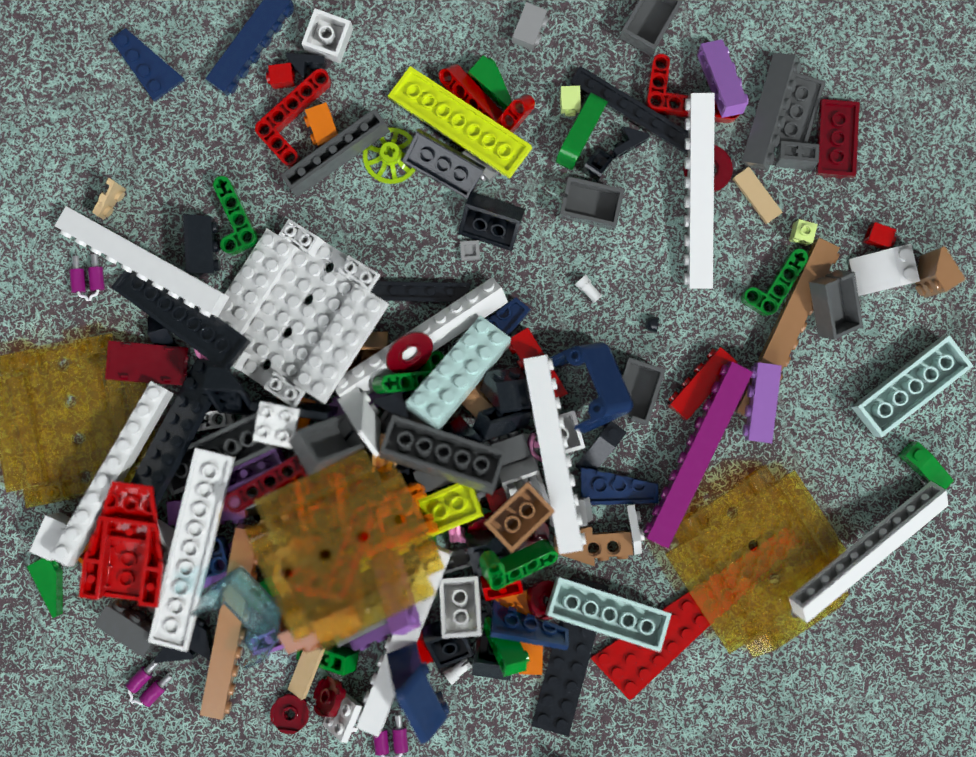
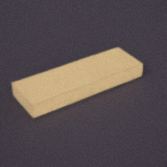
[733,167,783,224]
[287,646,325,700]

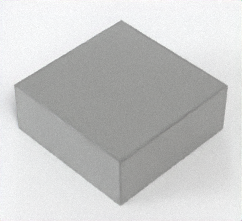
[460,240,480,261]

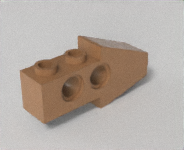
[553,526,633,566]

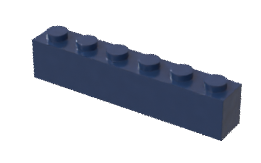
[205,0,294,97]

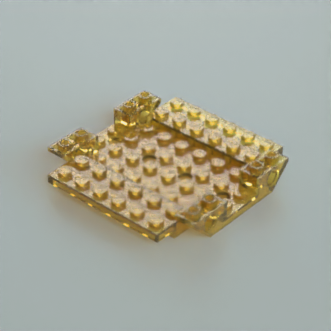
[0,333,155,508]
[244,450,444,651]
[665,464,849,658]

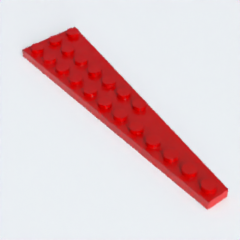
[590,528,798,701]

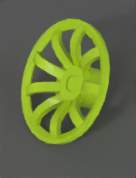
[363,127,416,184]

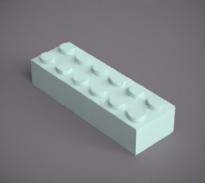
[406,315,511,430]
[851,335,973,437]
[545,577,671,652]

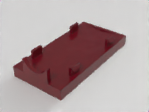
[816,99,860,180]
[105,340,188,386]

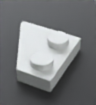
[627,505,645,555]

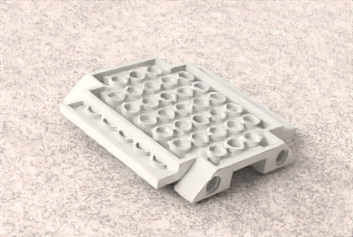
[218,219,389,408]

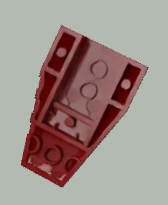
[79,481,164,608]

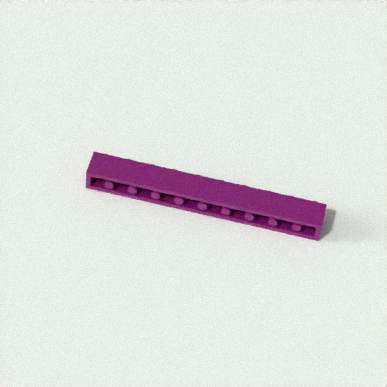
[643,362,753,549]

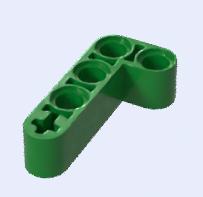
[555,92,608,171]
[213,176,258,255]
[741,249,808,316]
[372,351,444,394]
[479,539,558,590]

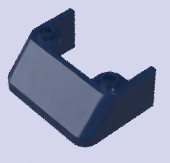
[548,342,633,433]
[386,642,450,744]

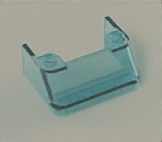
[191,567,283,669]

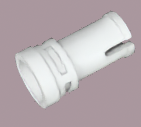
[575,275,602,303]
[443,658,473,685]

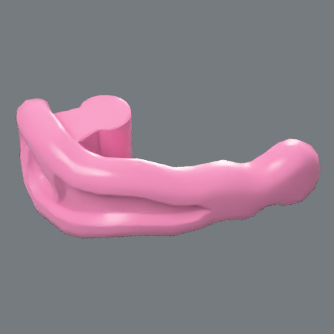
[527,433,542,462]
[448,526,466,543]

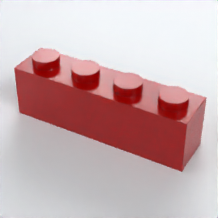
[508,328,568,399]
[668,347,738,420]

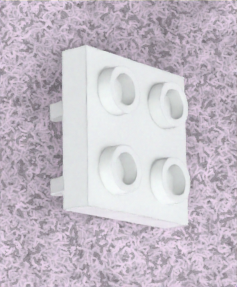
[252,401,301,449]
[323,693,363,743]

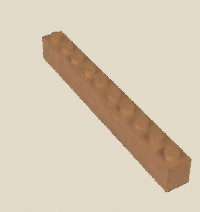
[734,238,840,417]
[200,523,265,720]

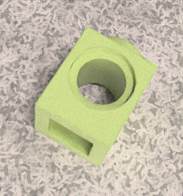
[560,86,581,117]
[789,219,818,246]

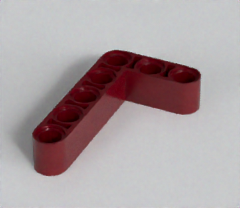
[225,455,334,513]

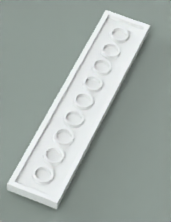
[148,448,235,652]

